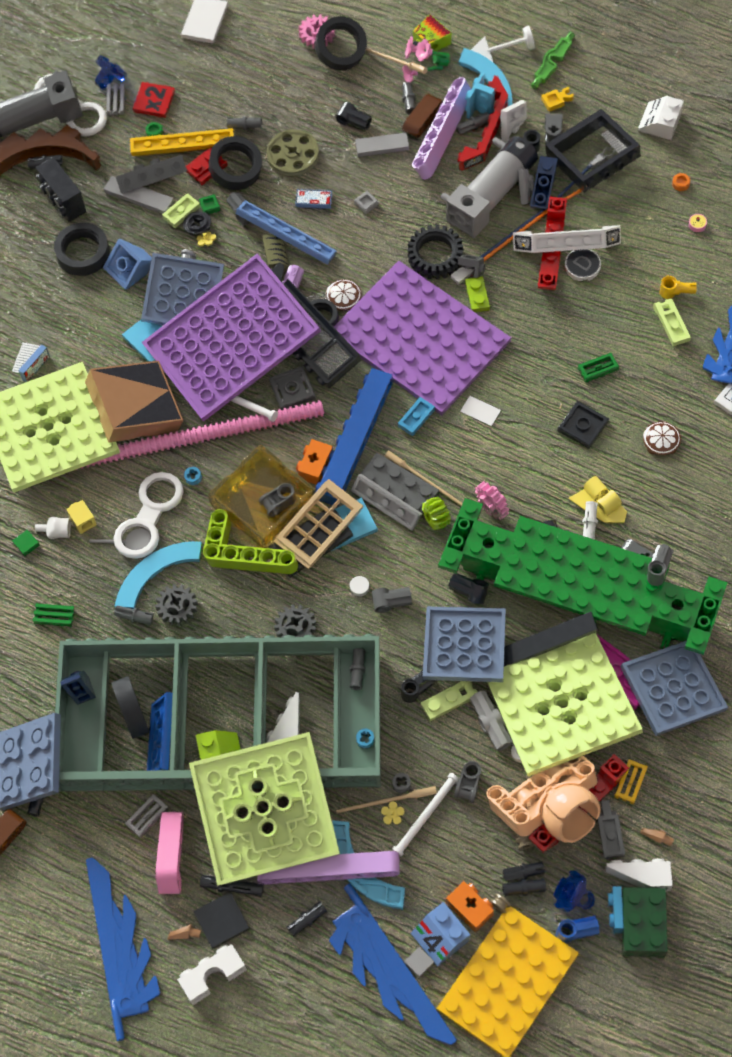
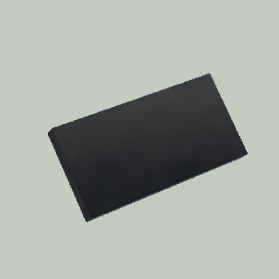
[269,505,353,578]

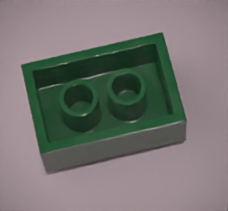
[622,887,668,958]

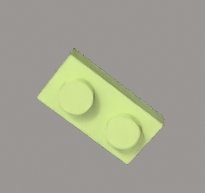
[162,193,200,228]

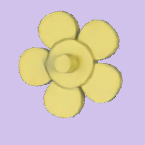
[196,232,217,246]
[381,801,405,825]

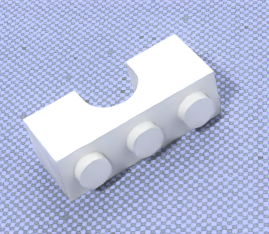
[177,944,247,1005]

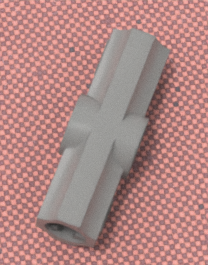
[470,691,512,751]

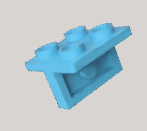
[465,72,495,119]

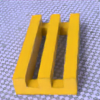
[614,759,648,805]

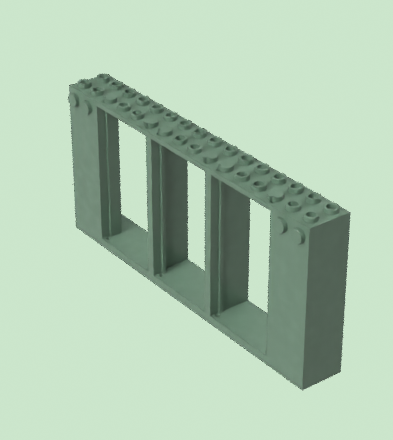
[55,634,381,792]

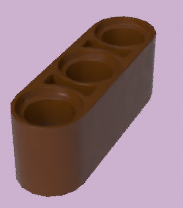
[402,93,443,138]
[0,809,27,855]

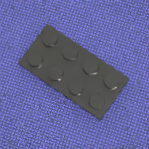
[355,453,439,517]

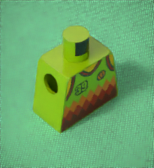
[413,14,452,52]

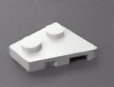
[500,100,527,143]

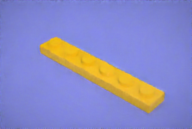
[130,128,234,156]

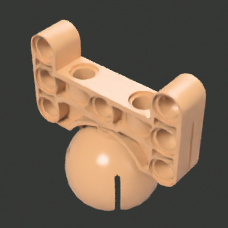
[487,756,600,843]

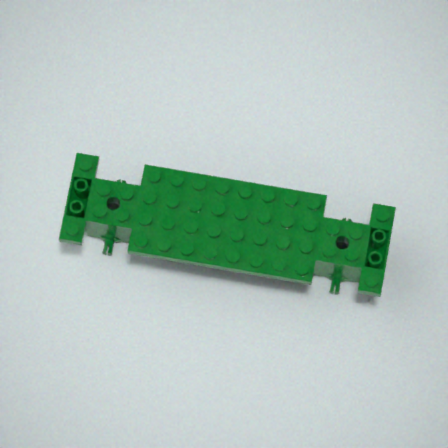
[438,498,728,655]

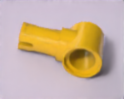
[659,276,696,299]

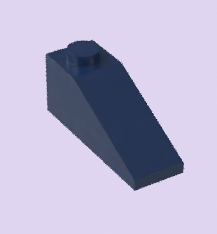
[60,670,96,705]

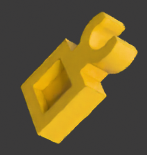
[541,87,574,112]

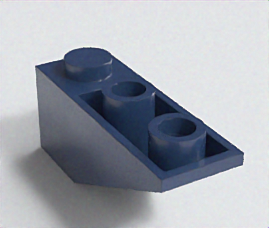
[530,156,558,210]

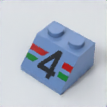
[411,902,470,967]

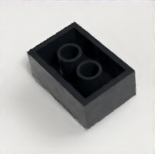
[35,157,87,222]

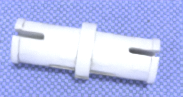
[582,501,598,540]

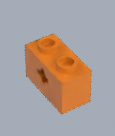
[296,439,333,485]
[446,881,494,933]

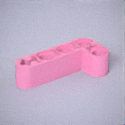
[156,812,184,894]

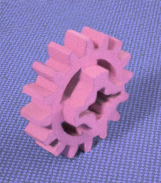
[299,15,335,48]
[475,481,509,520]

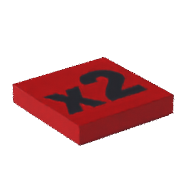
[132,82,175,118]

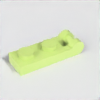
[653,298,691,346]
[421,681,478,722]

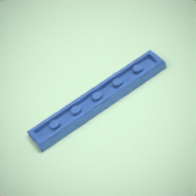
[235,200,337,265]

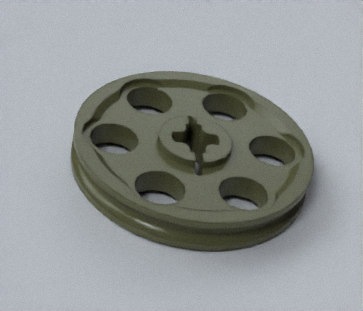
[267,129,319,177]

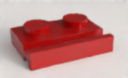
[186,147,228,186]

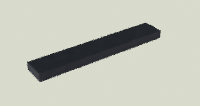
[504,611,599,666]

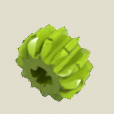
[422,497,451,530]

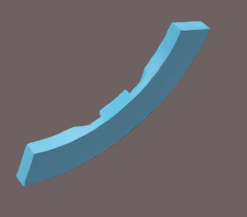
[459,48,512,110]
[115,541,202,609]
[332,820,405,910]

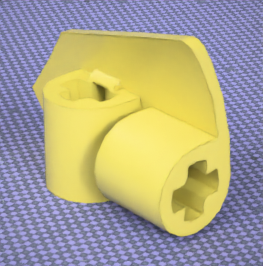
[569,476,627,523]

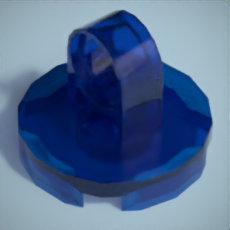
[95,55,127,89]
[553,870,595,912]

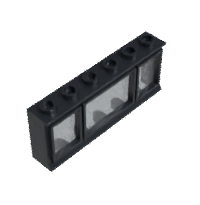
[283,279,362,389]

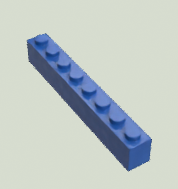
[315,368,393,507]

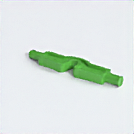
[531,31,575,89]

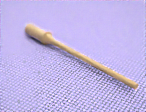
[366,48,427,74]
[385,451,463,506]
[336,786,437,813]

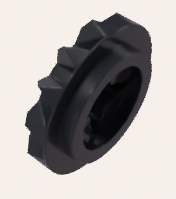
[183,211,212,236]

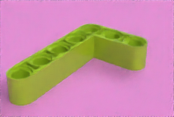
[203,509,298,574]

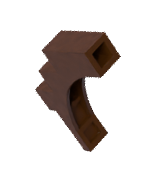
[0,124,101,176]

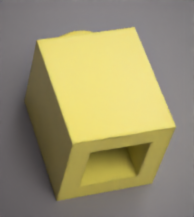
[66,500,97,534]

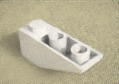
[266,692,300,743]
[605,859,672,892]

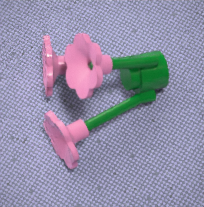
[403,37,450,83]

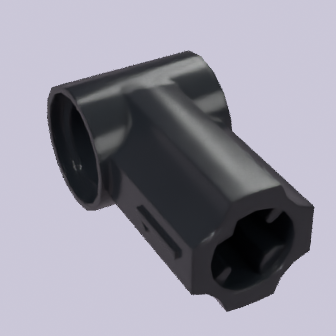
[335,102,372,130]
[448,573,489,604]
[401,670,438,703]

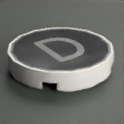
[565,249,601,281]

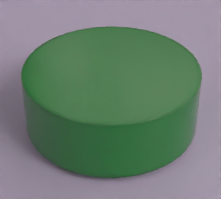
[145,122,163,137]

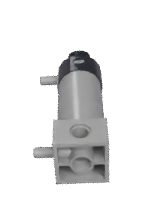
[441,129,541,238]

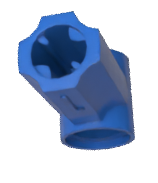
[556,916,600,943]

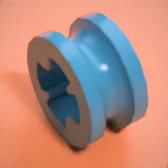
[184,467,202,485]
[356,728,374,749]

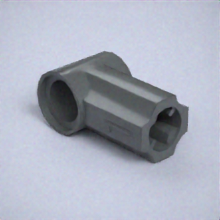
[226,192,250,226]
[647,544,674,586]
[372,587,412,613]

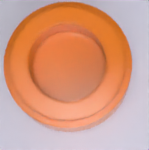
[672,173,690,191]

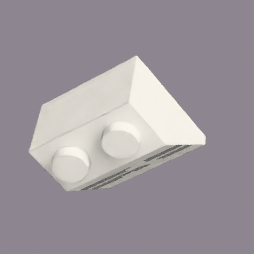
[638,96,684,140]

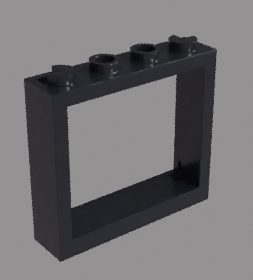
[545,109,641,193]

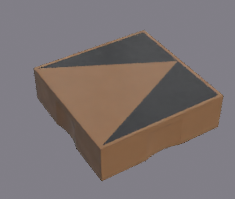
[85,361,183,443]

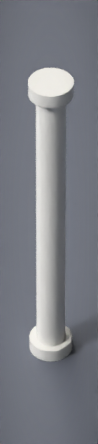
[231,396,278,422]
[392,773,459,857]

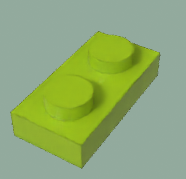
[465,276,490,313]

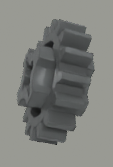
[155,584,198,626]
[274,604,317,638]

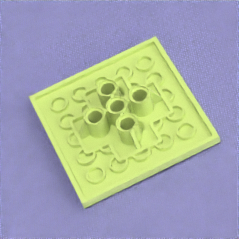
[0,362,120,493]
[487,633,643,777]
[189,732,340,886]

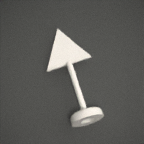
[471,26,535,62]

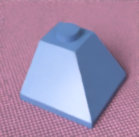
[103,239,152,289]

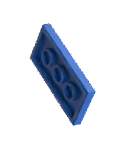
[146,692,173,771]

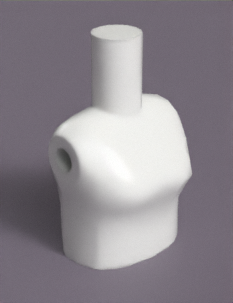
[35,517,71,539]

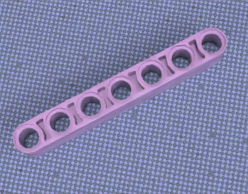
[412,77,471,180]
[257,851,400,884]

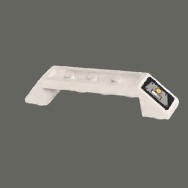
[513,225,621,253]

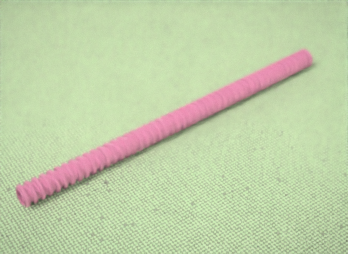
[76,400,324,470]

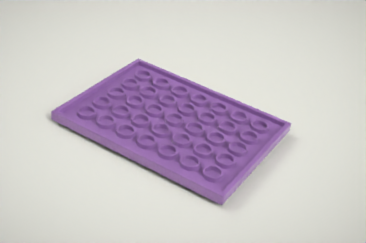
[142,254,321,422]
[329,261,511,416]

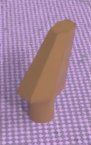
[640,828,674,846]
[167,924,201,940]

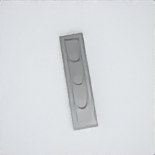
[104,176,174,214]
[351,474,422,531]

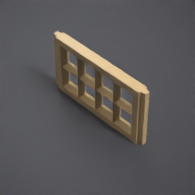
[274,479,364,570]

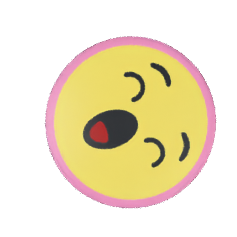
[688,214,707,232]

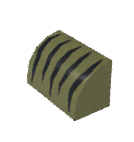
[262,234,290,272]

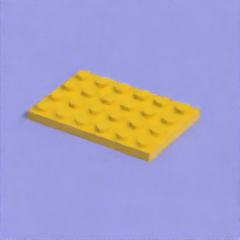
[437,906,579,1057]

